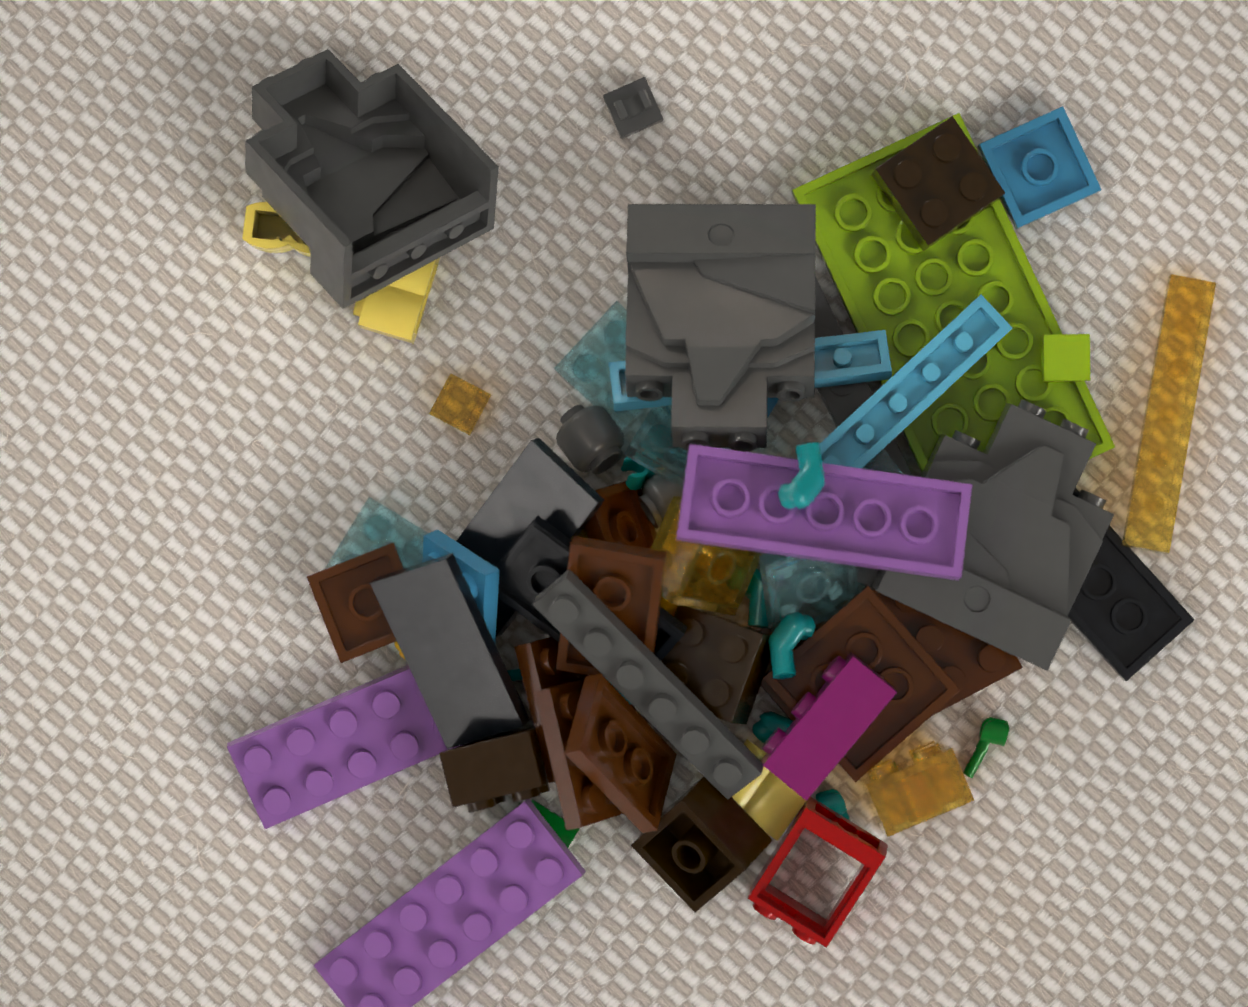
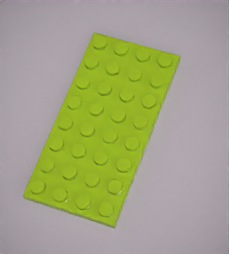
[791,113,1115,472]

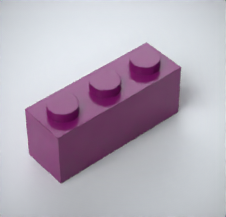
[761,652,897,801]

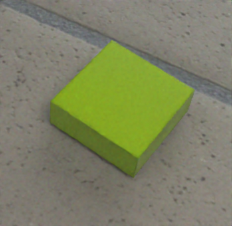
[1042,334,1091,382]

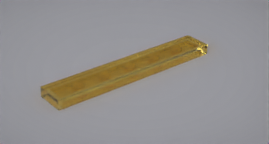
[1121,274,1216,554]

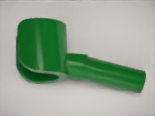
[963,717,1009,778]

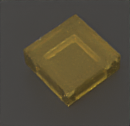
[429,373,492,436]

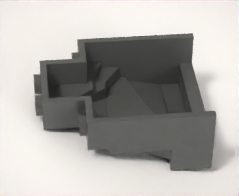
[245,49,499,309]
[625,204,816,452]
[872,399,1114,671]

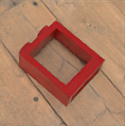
[747,796,888,948]

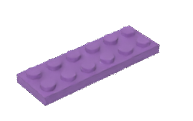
[676,444,972,580]
[227,665,453,829]
[313,799,586,1007]

